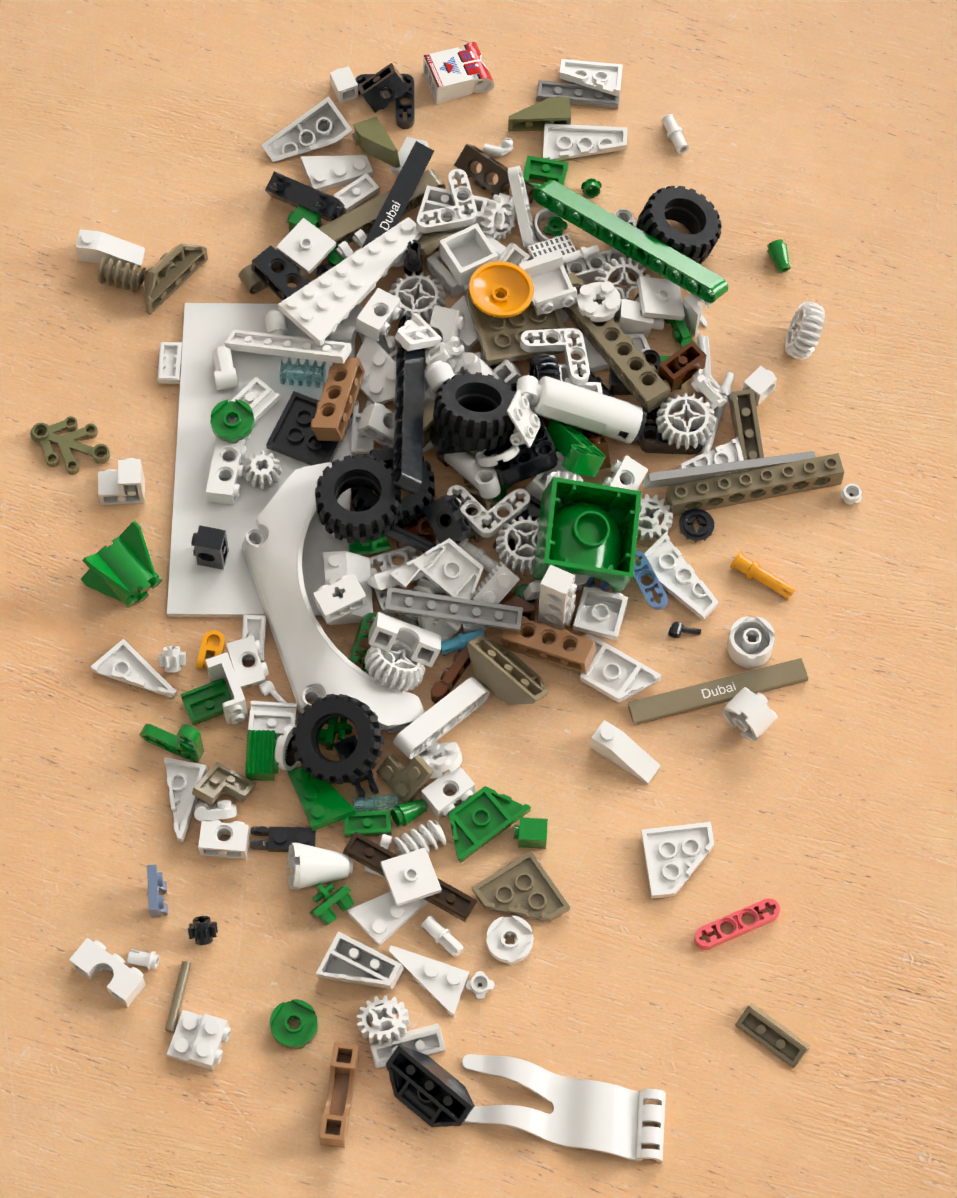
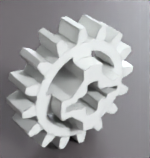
[481,193,517,240]
[637,494,673,542]
[357,995,410,1046]

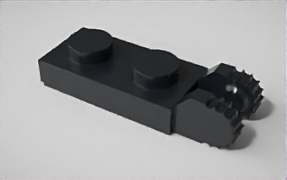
[334,735,379,800]
[249,826,316,852]

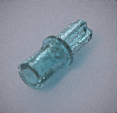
[352,794,399,812]

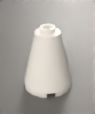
[287,843,353,890]

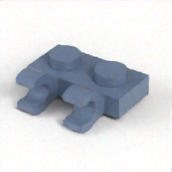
[147,865,168,918]

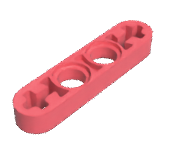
[694,898,780,950]

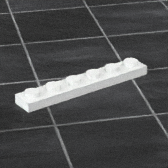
[225,330,352,364]

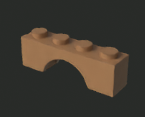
[319,1042,359,1148]

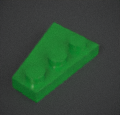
[288,766,356,831]

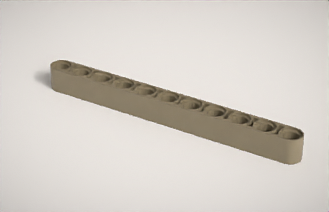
[238,169,446,294]

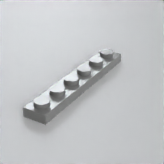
[384,587,523,632]

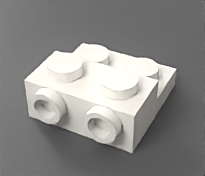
[573,586,628,640]
[167,1010,231,1071]

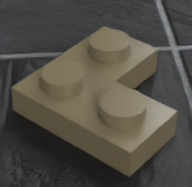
[376,754,434,803]
[192,762,256,805]

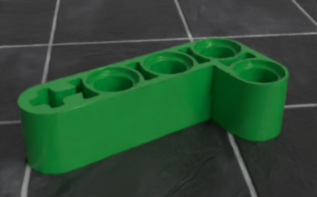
[546,419,605,477]

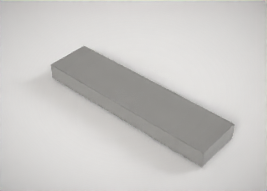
[536,80,619,109]

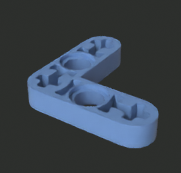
[587,550,668,610]

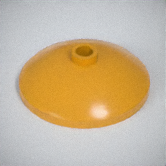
[469,261,534,318]

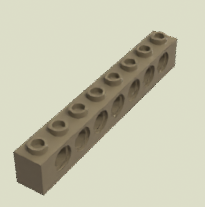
[562,272,671,413]
[666,453,844,517]

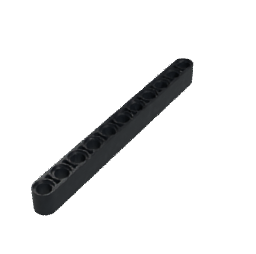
[392,314,425,494]

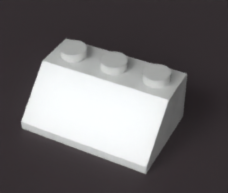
[323,551,374,625]

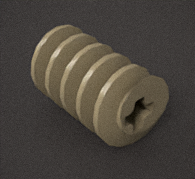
[98,256,146,293]

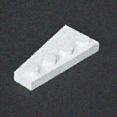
[636,533,718,621]

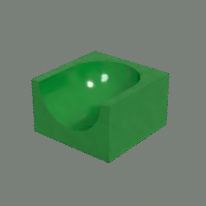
[533,477,642,593]

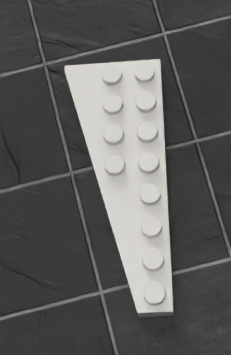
[278,217,423,346]

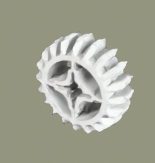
[595,257,650,304]
[389,271,446,325]
[785,301,825,360]
[656,392,716,450]
[496,516,539,574]
[364,645,426,691]

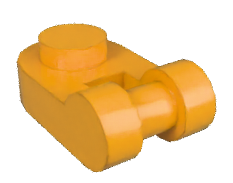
[196,630,225,669]

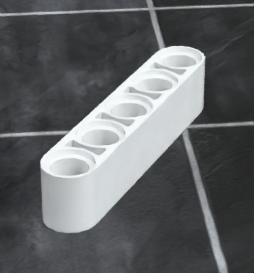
[393,677,490,759]

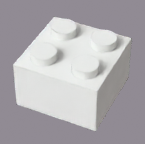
[440,223,498,287]

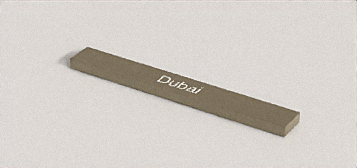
[628,658,809,726]

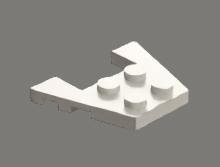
[389,538,484,633]

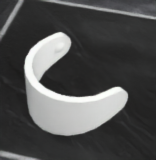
[534,208,564,242]

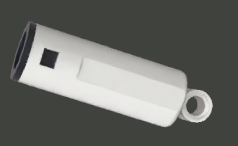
[517,375,647,445]

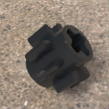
[188,916,218,945]

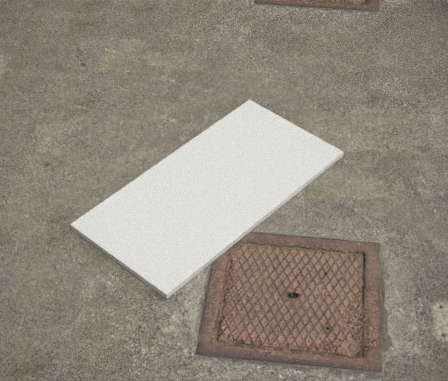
[167,303,355,618]

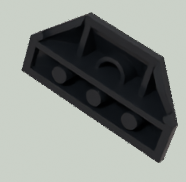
[386,1044,475,1127]

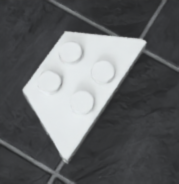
[356,336,396,405]
[580,633,661,703]

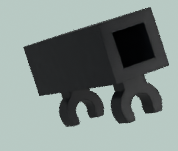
[265,171,345,222]

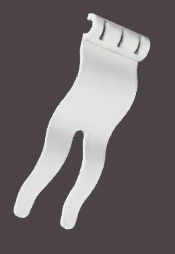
[462,1054,666,1163]

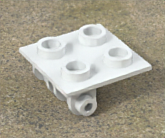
[507,389,541,448]

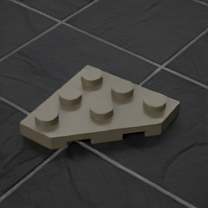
[472,851,570,922]

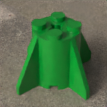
[81,521,162,608]

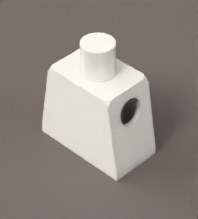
[613,299,664,338]

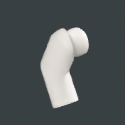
[483,138,513,157]

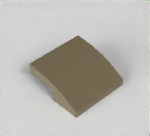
[406,232,455,256]

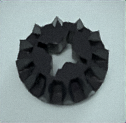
[679,509,714,543]

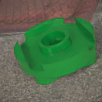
[210,399,255,444]
[270,999,318,1049]

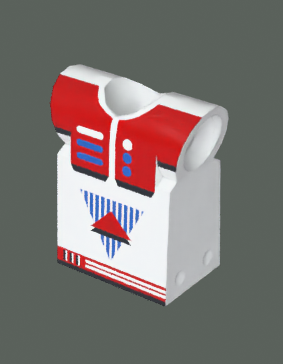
[422,42,495,105]

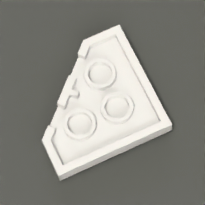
[641,822,714,899]

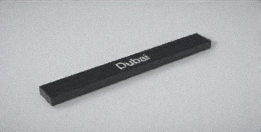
[361,141,434,248]

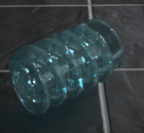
[280,357,326,388]

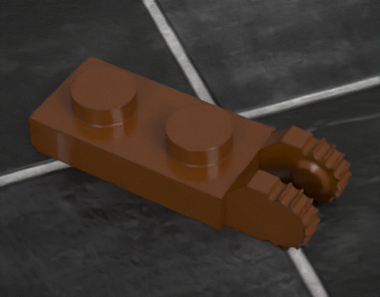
[431,645,471,704]

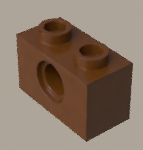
[658,341,707,392]

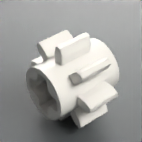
[158,646,186,672]

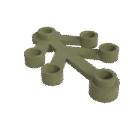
[30,416,110,475]

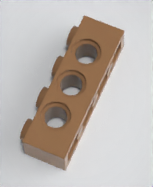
[311,358,365,442]
[500,616,597,674]

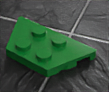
[448,786,531,863]

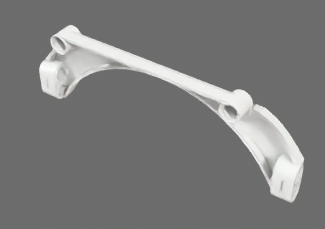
[242,462,425,733]

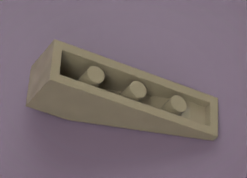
[728,389,764,460]

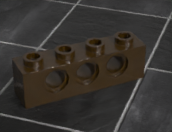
[454,144,537,206]

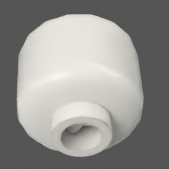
[424,361,455,393]

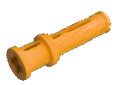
[730,551,796,600]

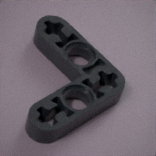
[355,74,415,129]

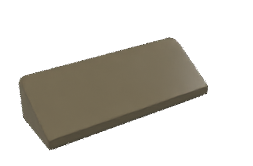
[735,1003,810,1068]

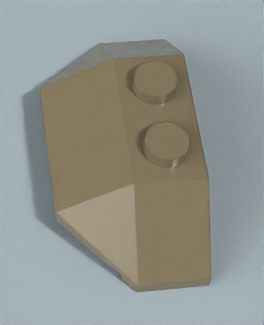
[144,243,208,315]
[467,635,548,705]

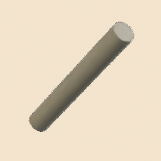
[165,961,191,1033]

